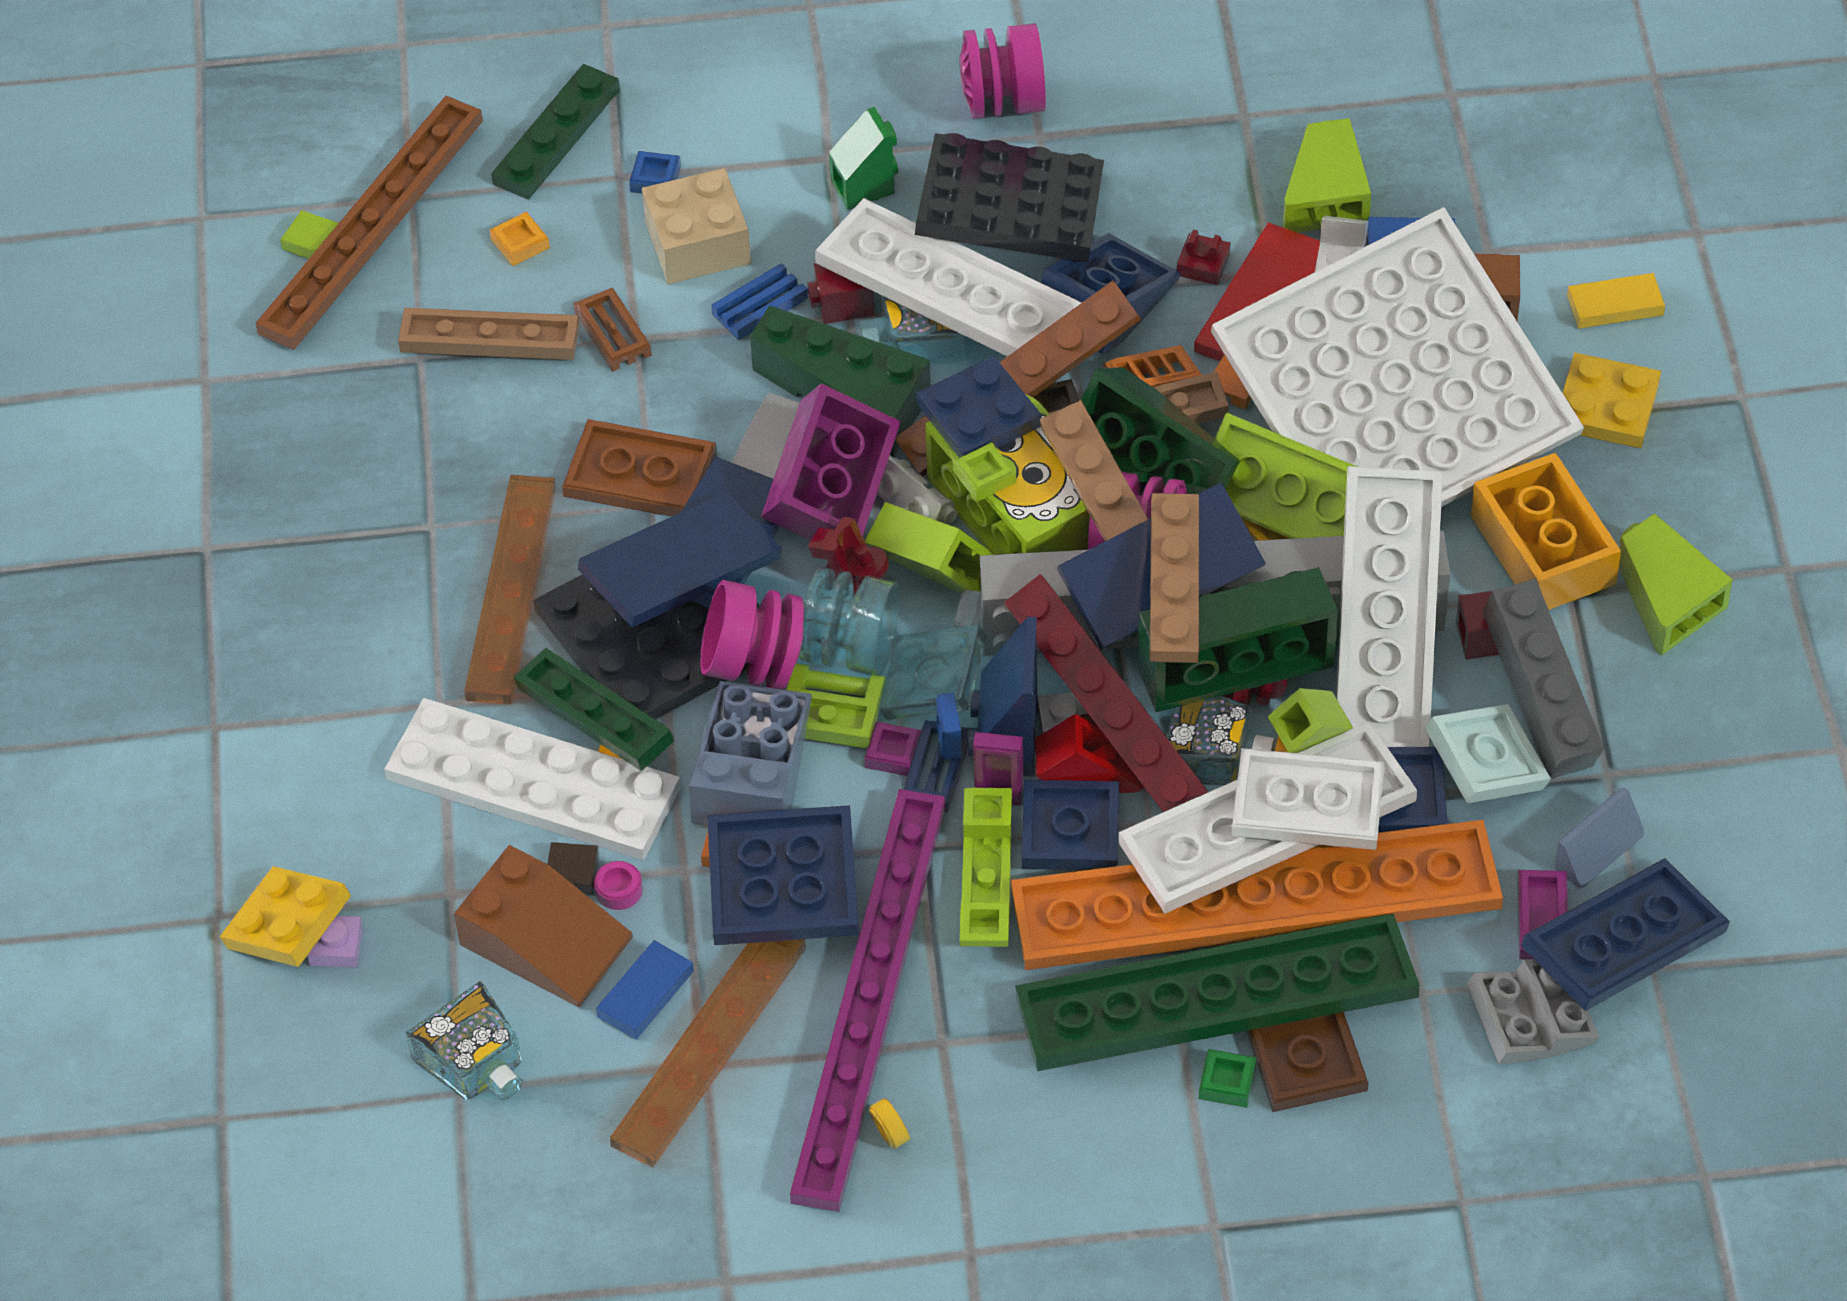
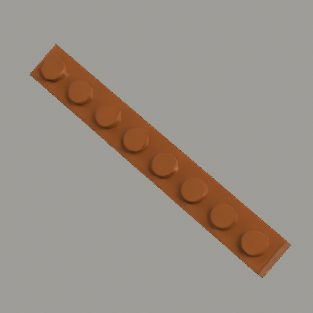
[256,95,483,350]

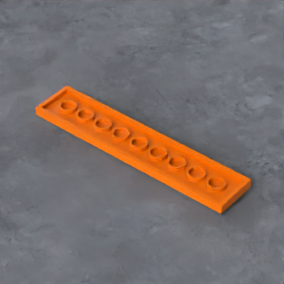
[1011,819,1503,970]

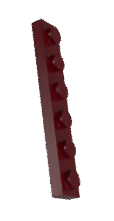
[1004,574,1209,812]

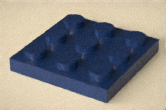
[707,805,859,945]

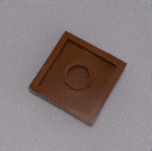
[1246,1012,1369,1112]

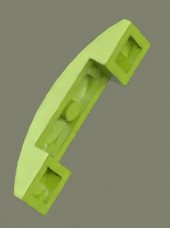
[959,788,1012,947]

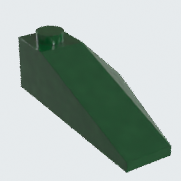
[1081,367,1240,494]

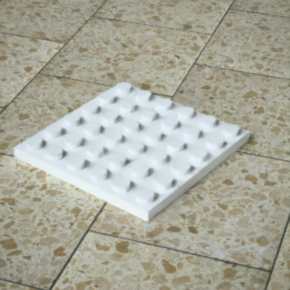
[1211,207,1584,507]

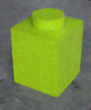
[1267,688,1353,753]

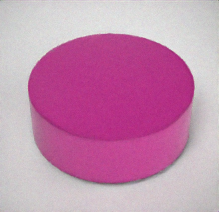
[594,861,643,910]

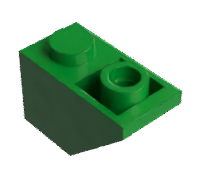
[829,107,898,210]

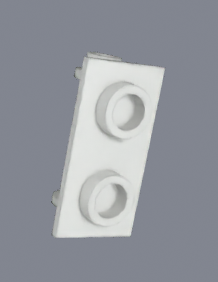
[877,455,958,525]

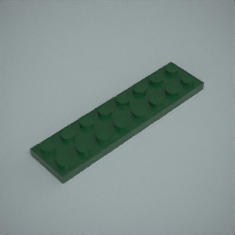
[1015,913,1420,1071]

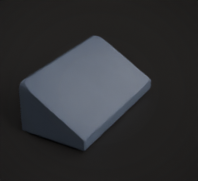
[1555,787,1644,888]

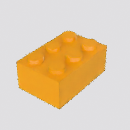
[1471,453,1621,610]

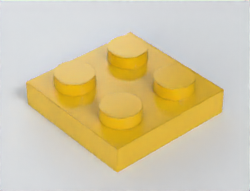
[1562,352,1662,449]
[219,866,351,967]

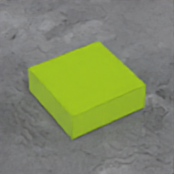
[280,210,339,259]
[953,442,1016,502]

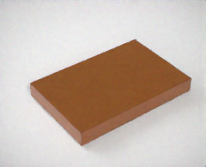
[562,419,717,517]

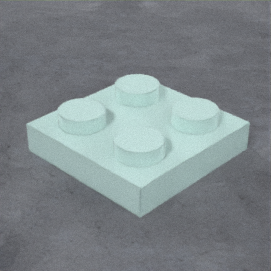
[1425,704,1551,804]

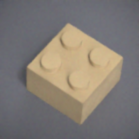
[642,168,751,284]

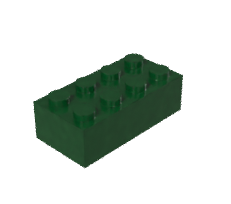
[1138,567,1338,712]

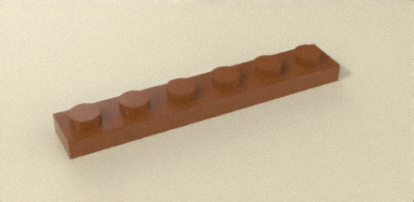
[895,281,1141,477]

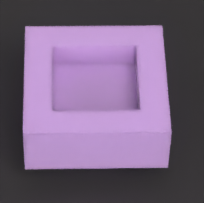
[307,916,363,967]

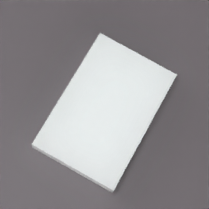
[1232,748,1385,850]

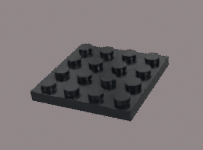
[914,133,1104,263]
[533,574,760,720]

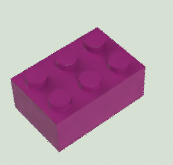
[761,383,901,541]

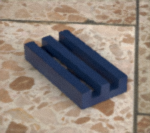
[903,720,969,813]

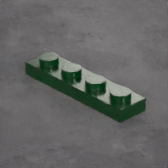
[491,64,620,200]
[513,648,675,772]

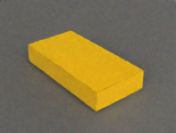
[1567,273,1665,329]

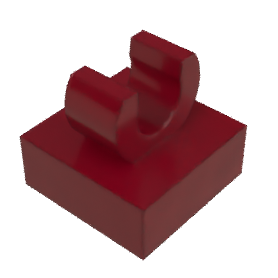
[1176,229,1231,285]

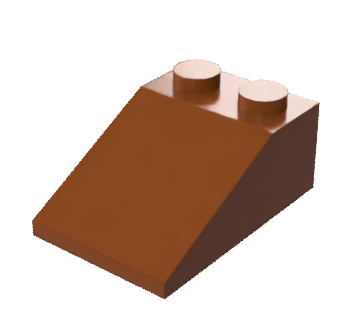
[454,845,633,1007]

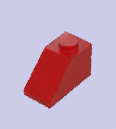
[1035,714,1144,793]

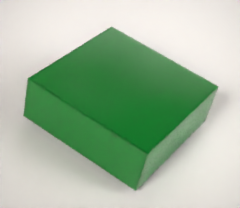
[1198,1049,1256,1108]

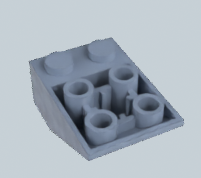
[689,681,812,825]

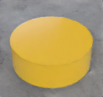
[869,1097,910,1149]

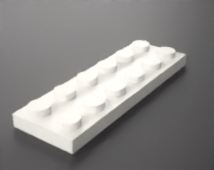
[815,199,1081,356]
[1336,466,1443,747]
[384,698,681,861]
[1119,722,1417,913]

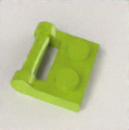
[786,663,887,748]

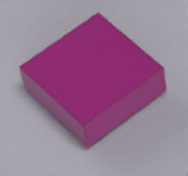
[864,721,921,776]

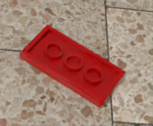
[1194,222,1320,361]

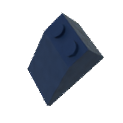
[1040,233,1181,354]
[968,617,1038,777]

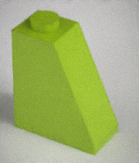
[1283,118,1371,233]
[865,502,995,603]
[1619,513,1733,655]

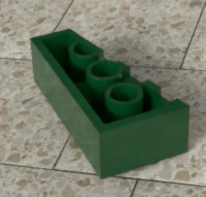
[750,305,931,457]

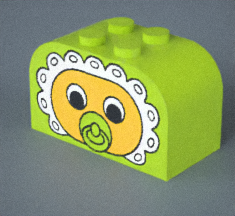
[925,394,1090,555]

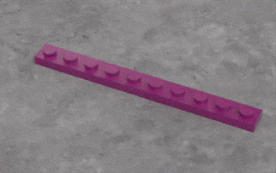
[790,789,945,1212]

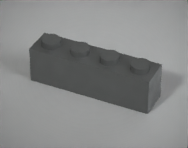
[1482,578,1604,779]

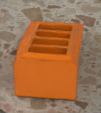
[1103,345,1202,387]

